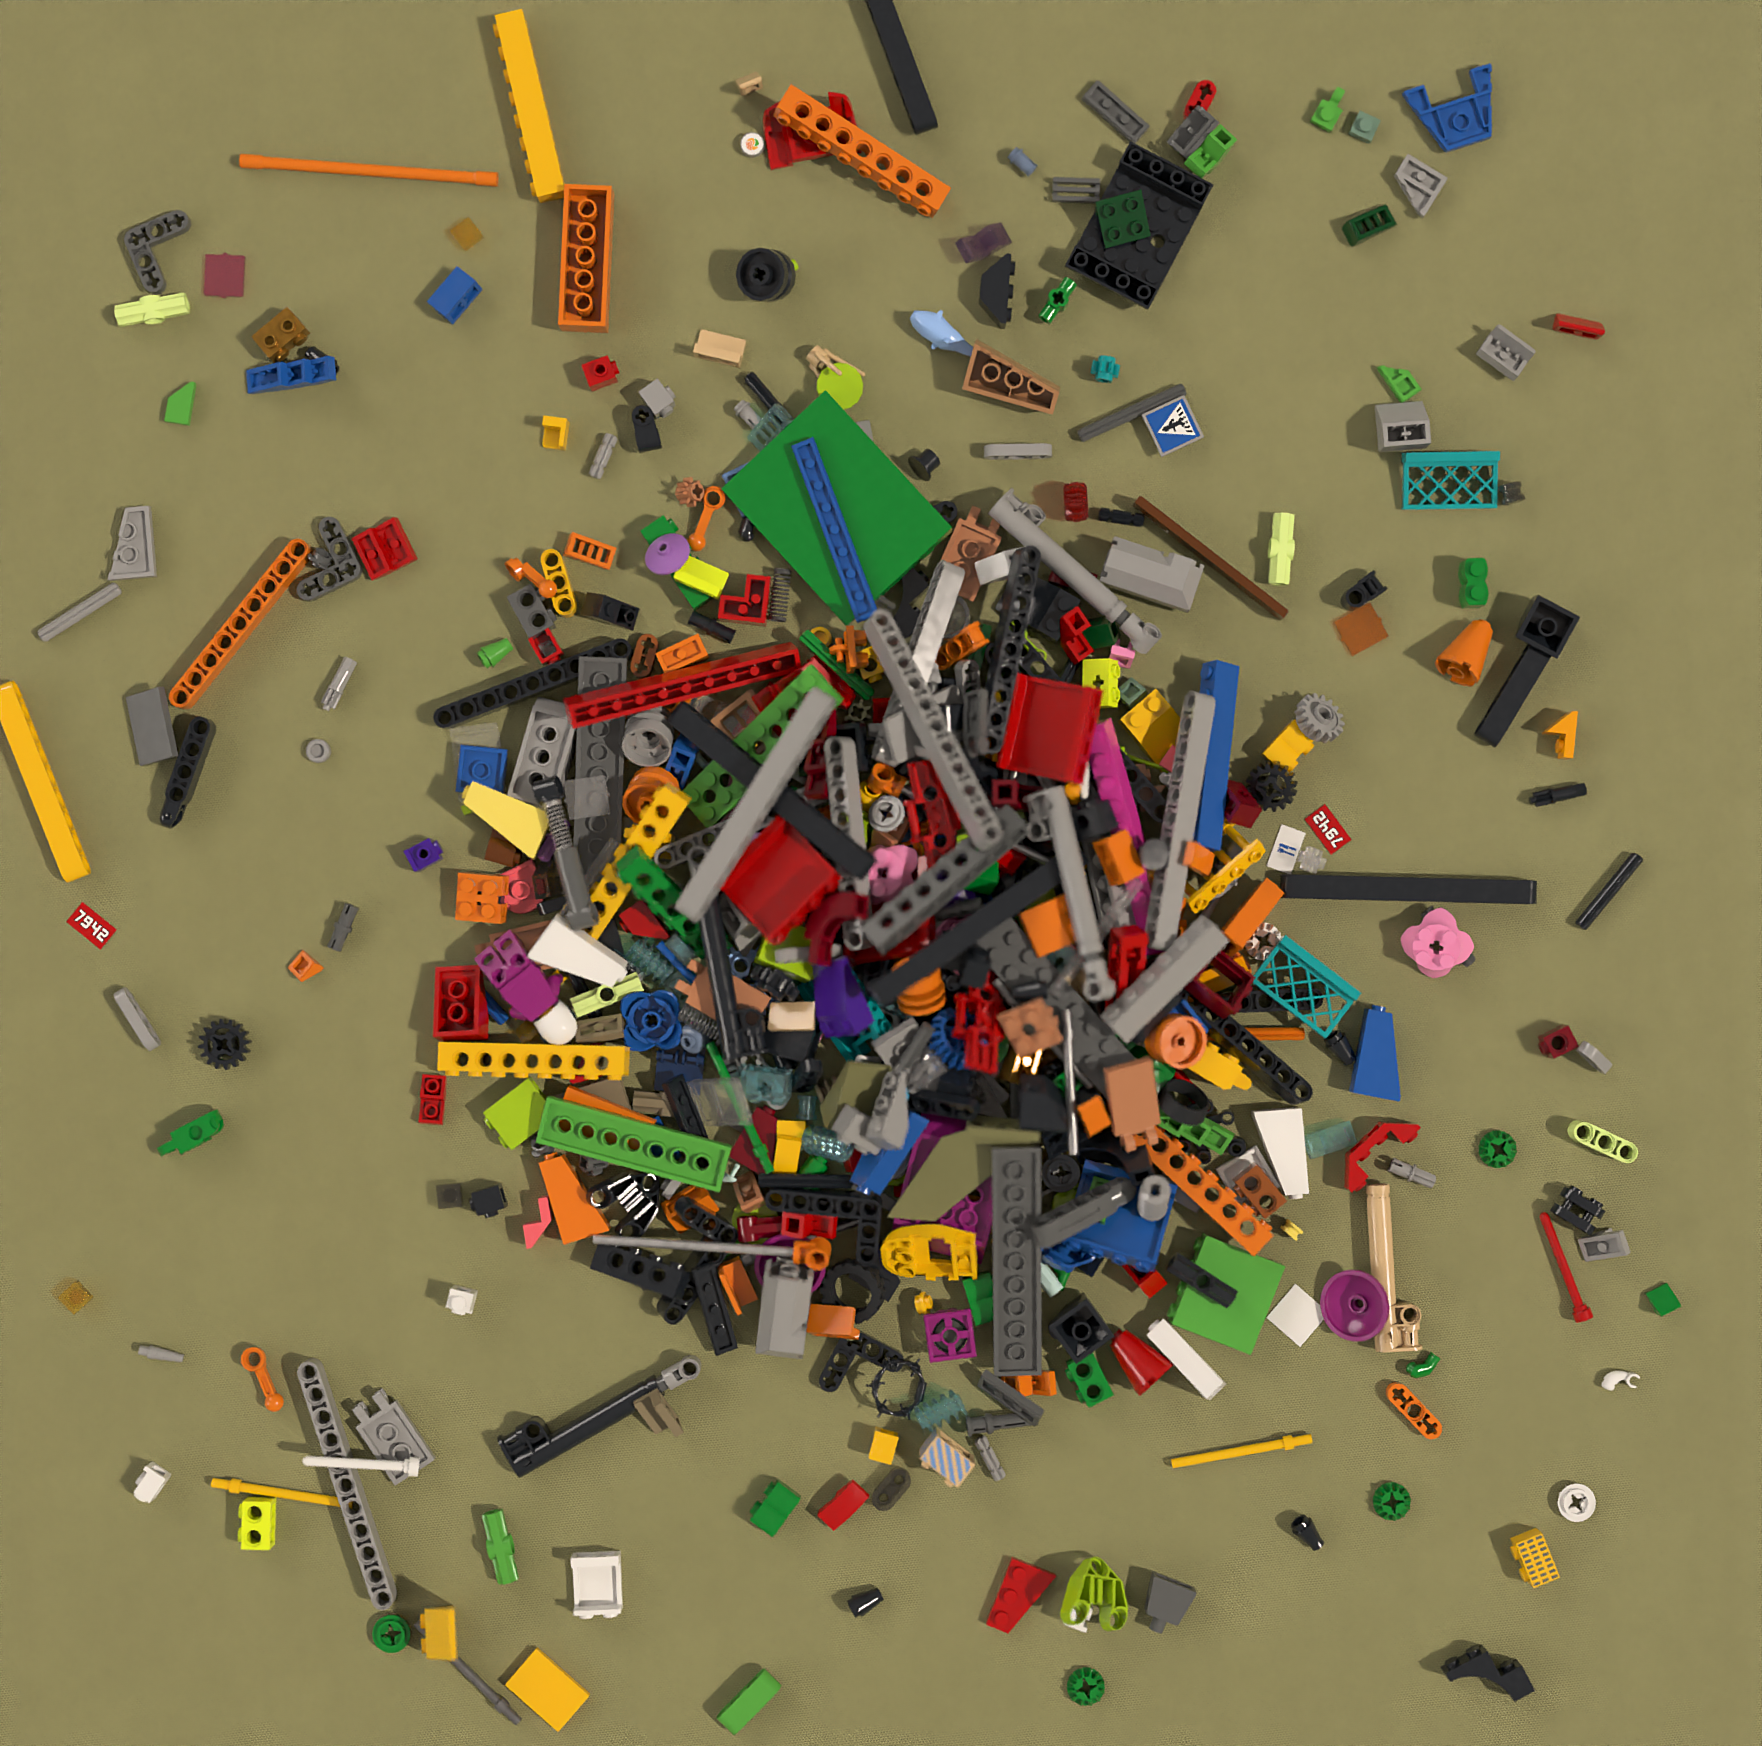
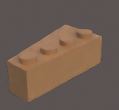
[962,339,1060,415]

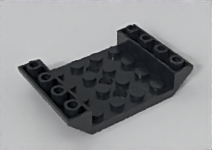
[1065,141,1214,310]

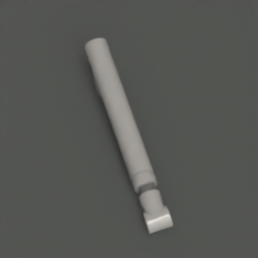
[988,488,1162,654]
[1022,786,1115,1001]

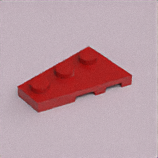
[986,1556,1056,1634]

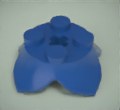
[620,990,682,1052]
[1041,1241,1095,1273]

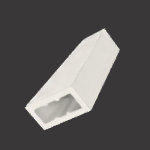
[527,913,628,987]
[1251,1107,1309,1199]
[1147,1319,1226,1400]

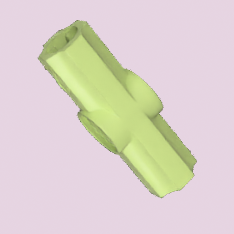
[114,292,190,327]
[1268,512,1295,586]
[570,972,644,1018]

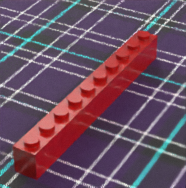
[563,641,801,729]

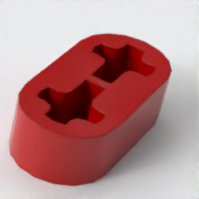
[1183,80,1216,119]

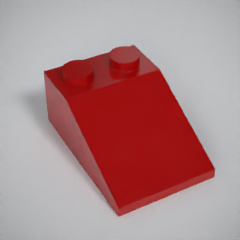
[433,965,489,1042]

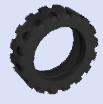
[820,1258,886,1324]

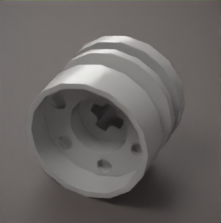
[622,706,675,767]

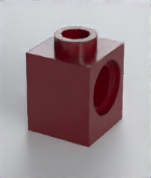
[1538,1024,1579,1059]

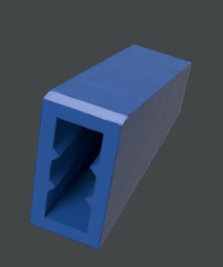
[1349,1005,1401,1102]
[850,1110,929,1195]

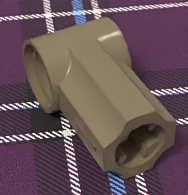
[632,1090,675,1117]

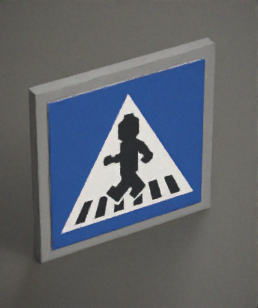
[1141,395,1204,457]

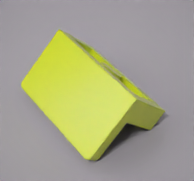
[673,556,729,600]

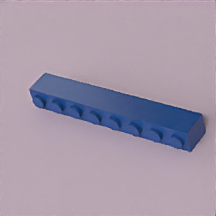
[1192,660,1239,852]

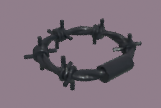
[866,1356,927,1420]

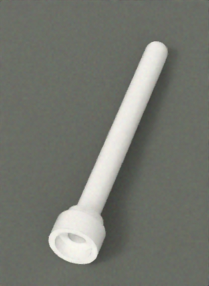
[303,1456,420,1477]

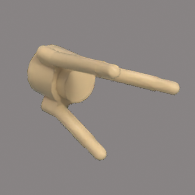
[806,345,865,377]

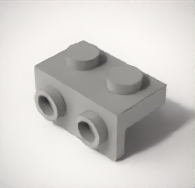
[1476,324,1536,382]

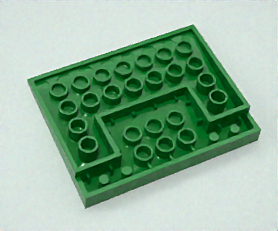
[721,390,952,626]

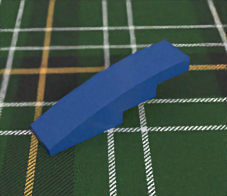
[246,356,336,394]

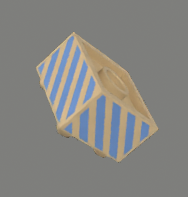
[919,1427,975,1488]

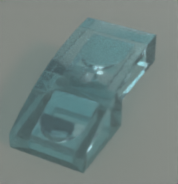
[1304,1120,1357,1159]

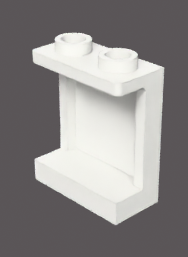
[571,1551,623,1619]

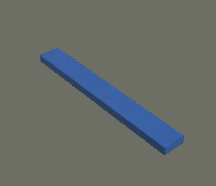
[791,437,878,623]

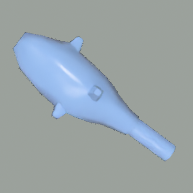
[910,310,973,357]

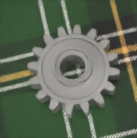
[1295,693,1345,743]

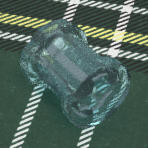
[796,1095,818,1120]

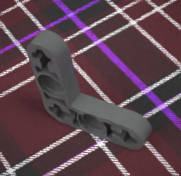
[124,210,191,295]
[297,517,362,602]

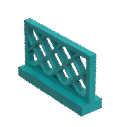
[1401,451,1500,510]
[1253,935,1361,1039]

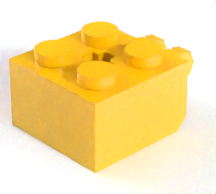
[1188,1041,1252,1090]

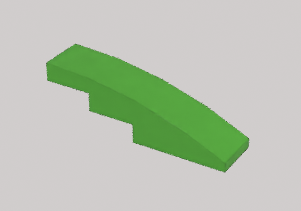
[1158,1105,1234,1155]

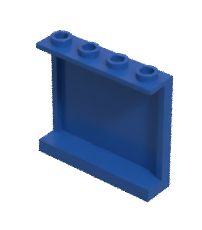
[1061,1159,1178,1272]

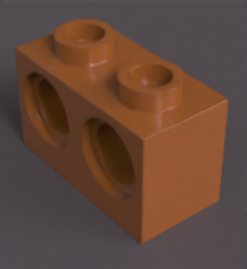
[1232,1162,1287,1219]

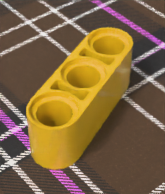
[540,549,578,618]

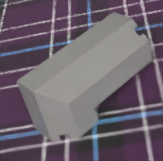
[1099,536,1204,613]
[755,1256,814,1359]

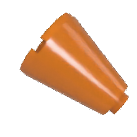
[1435,619,1493,687]

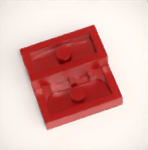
[351,517,418,581]

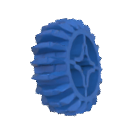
[928,1007,987,1071]

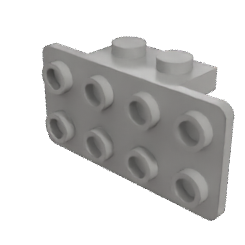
[884,685,964,764]

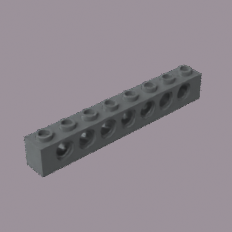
[860,805,1029,956]

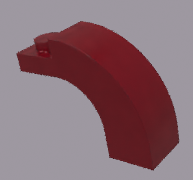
[993,780,1065,812]
[803,892,869,966]

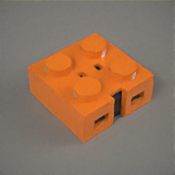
[455,872,509,924]

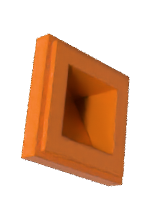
[288,950,324,982]

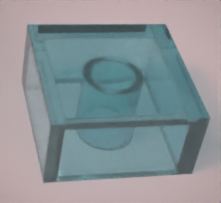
[664,932,696,966]

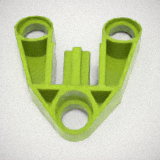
[1060,1557,1128,1631]

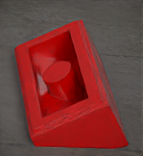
[1552,313,1605,340]

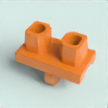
[829,625,869,674]

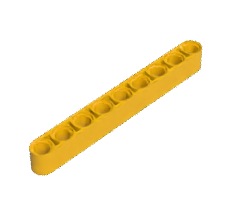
[0,680,91,883]

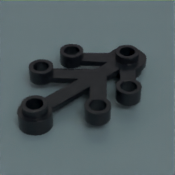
[1176,1098,1246,1164]

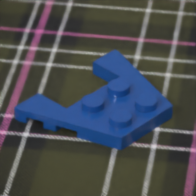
[1402,63,1492,153]

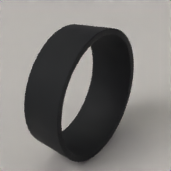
[1157,1079,1210,1126]

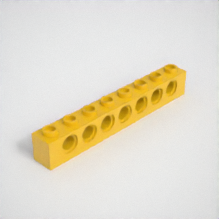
[581,782,692,940]
[437,1042,630,1080]

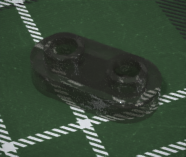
[872,1467,911,1511]

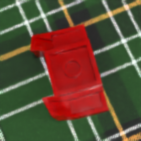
[763,92,862,170]
[751,655,856,737]

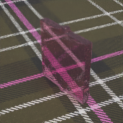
[204,253,245,299]

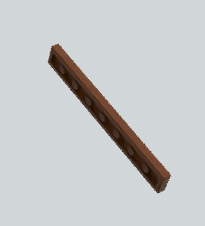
[1133,496,1289,621]

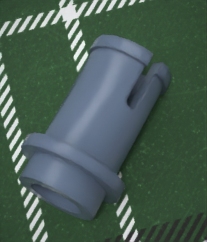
[1008,147,1038,177]

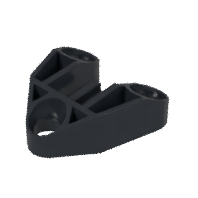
[586,1171,660,1237]

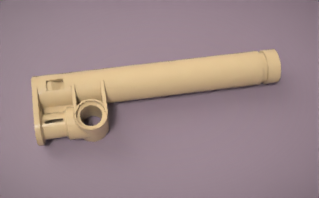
[1366,1183,1422,1352]

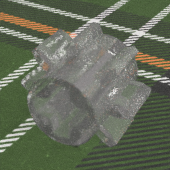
[1296,846,1327,874]

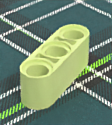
[1567,1120,1638,1163]

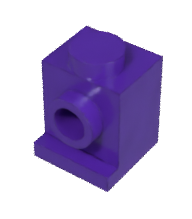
[403,838,443,873]

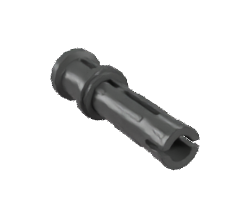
[965,1413,1038,1437]

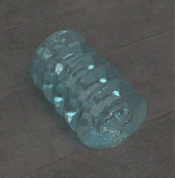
[624,937,675,988]
[801,1124,855,1162]
[914,1389,968,1435]

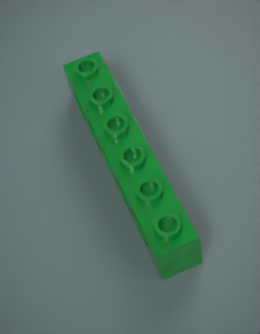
[615,845,733,960]

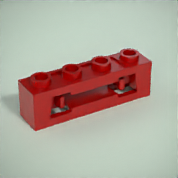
[1105,925,1149,1011]

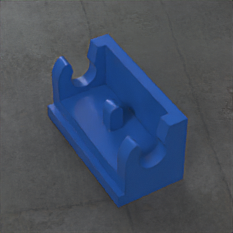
[427,266,483,325]

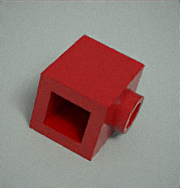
[581,355,620,392]

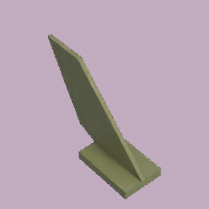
[887,1115,1040,1221]

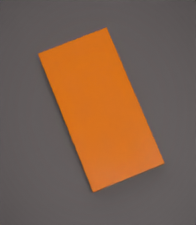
[559,1085,657,1150]

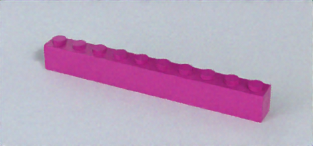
[1089,718,1166,956]

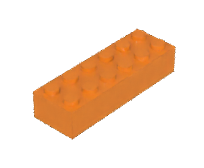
[558,184,614,333]

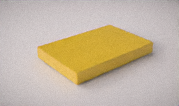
[505,1647,590,1732]

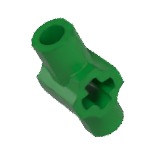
[1038,277,1077,324]

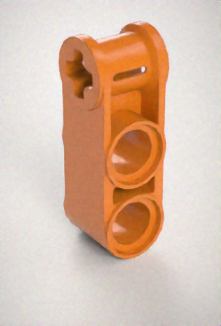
[934,621,990,670]

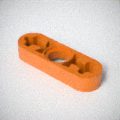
[1386,1382,1442,1439]

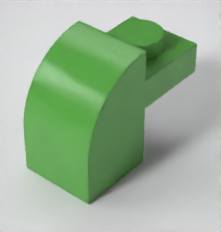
[1184,124,1238,178]

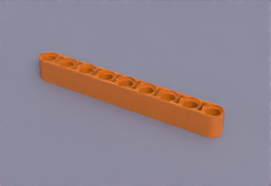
[169,539,313,710]

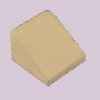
[736,72,763,96]

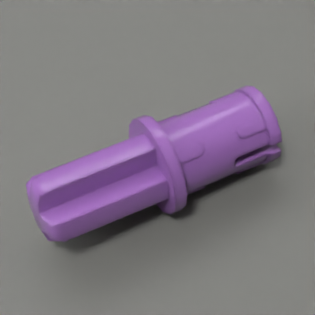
[537,820,571,862]

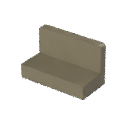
[575,1013,625,1045]
[633,1388,684,1437]

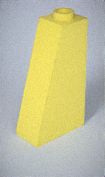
[461,781,550,860]

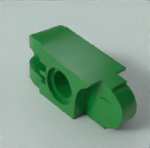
[157,1109,224,1157]

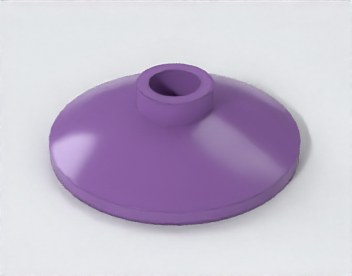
[645,533,690,575]

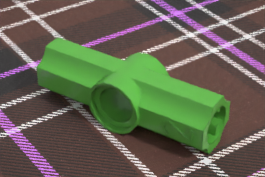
[482,1509,519,1585]

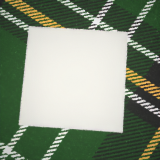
[1266,1284,1324,1347]

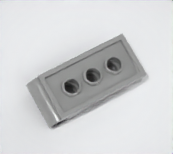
[507,697,577,808]

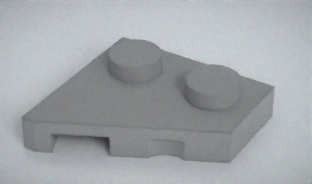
[1394,154,1448,219]

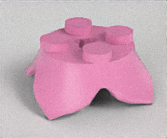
[867,845,918,905]
[1401,907,1474,978]

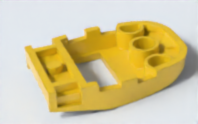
[881,1224,979,1281]

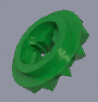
[1479,1130,1517,1168]
[1373,1482,1411,1521]
[372,1614,411,1653]
[1067,1667,1105,1706]

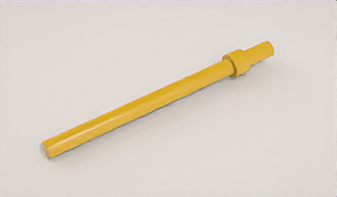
[1171,1434,1312,1468]
[211,1478,354,1509]

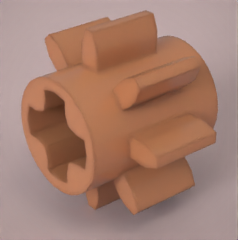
[675,477,704,507]

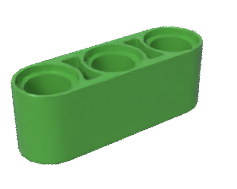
[716,1668,782,1735]

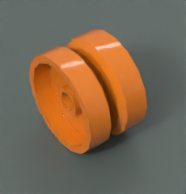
[623,766,680,828]
[1144,1012,1207,1069]

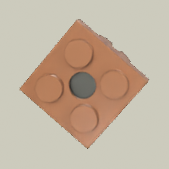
[997,997,1063,1058]

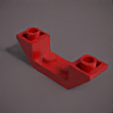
[1344,1122,1421,1193]

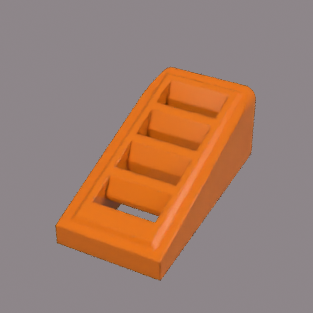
[563,532,617,570]

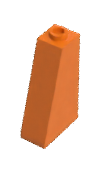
[1220,877,1284,957]
[539,1152,611,1245]

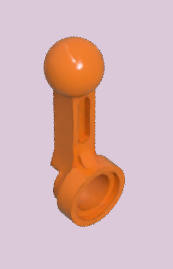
[687,486,726,552]
[504,558,557,598]
[241,1347,284,1412]

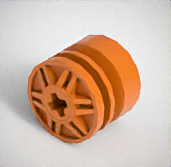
[891,956,947,1016]

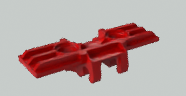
[902,760,962,870]
[952,968,1006,1074]

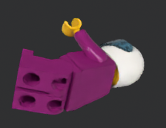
[474,930,577,1045]

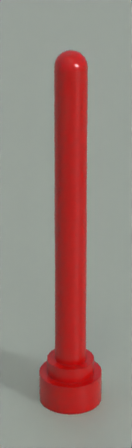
[1539,1212,1594,1323]

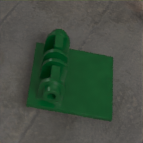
[1095,189,1151,248]

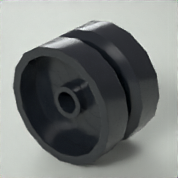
[736,248,796,302]

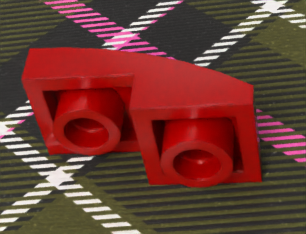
[418,1074,447,1126]
[817,1479,869,1531]

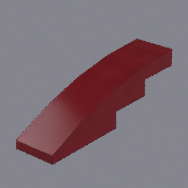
[803,708,836,800]

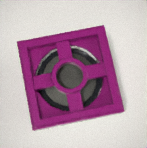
[923,1308,977,1363]

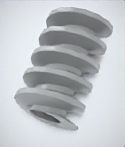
[1137,1176,1171,1221]

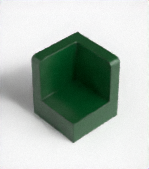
[1083,616,1121,649]

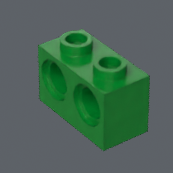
[1065,1352,1114,1408]

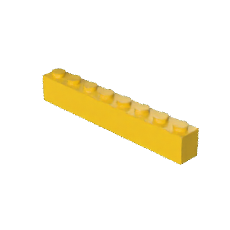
[492,9,564,203]

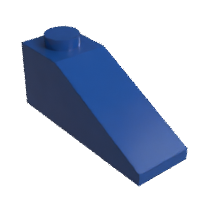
[665,733,700,791]

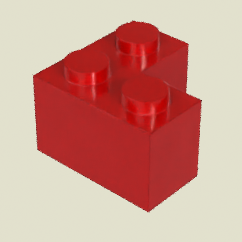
[718,574,772,627]

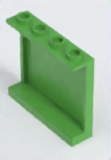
[1167,1232,1285,1355]

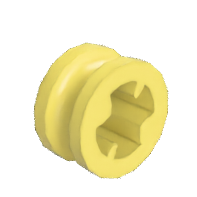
[1280,1219,1303,1241]

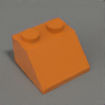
[1018,893,1076,958]

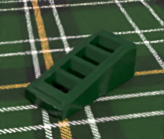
[1342,204,1397,247]

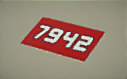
[1305,804,1352,855]
[66,902,117,950]

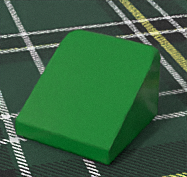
[1645,1283,1682,1317]

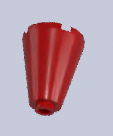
[1109,1329,1174,1396]

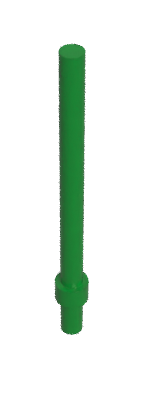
[706,1041,775,1174]

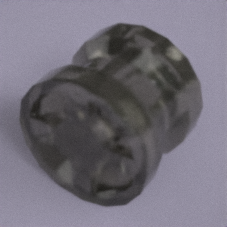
[1498,481,1526,506]

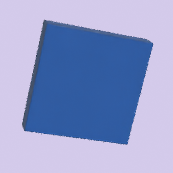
[455,745,509,794]

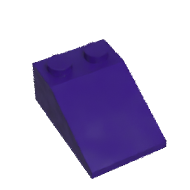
[813,957,875,1038]

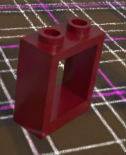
[1183,950,1256,1019]

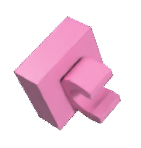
[1108,639,1135,669]

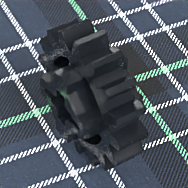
[1246,760,1298,812]
[750,965,800,1002]
[198,1018,252,1070]

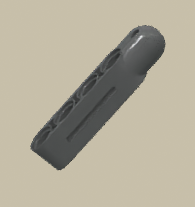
[1030,1177,1137,1248]

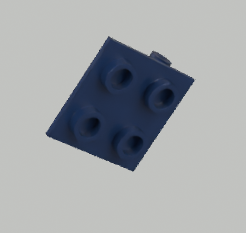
[654,1045,706,1095]

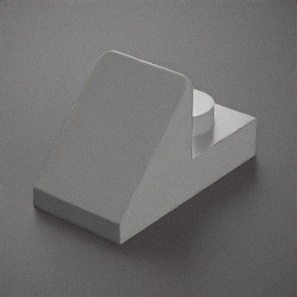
[1578,1228,1631,1262]

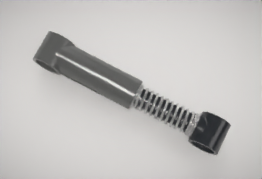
[532,775,599,931]

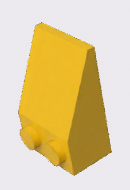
[1117,689,1180,773]
[420,1605,456,1660]

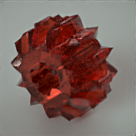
[1063,482,1089,522]

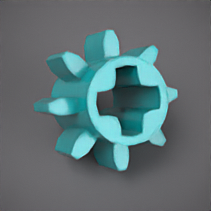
[1090,355,1120,383]

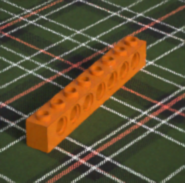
[773,84,951,219]
[1133,1125,1274,1256]

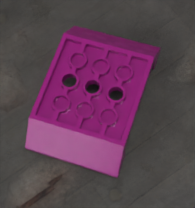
[892,1113,992,1264]

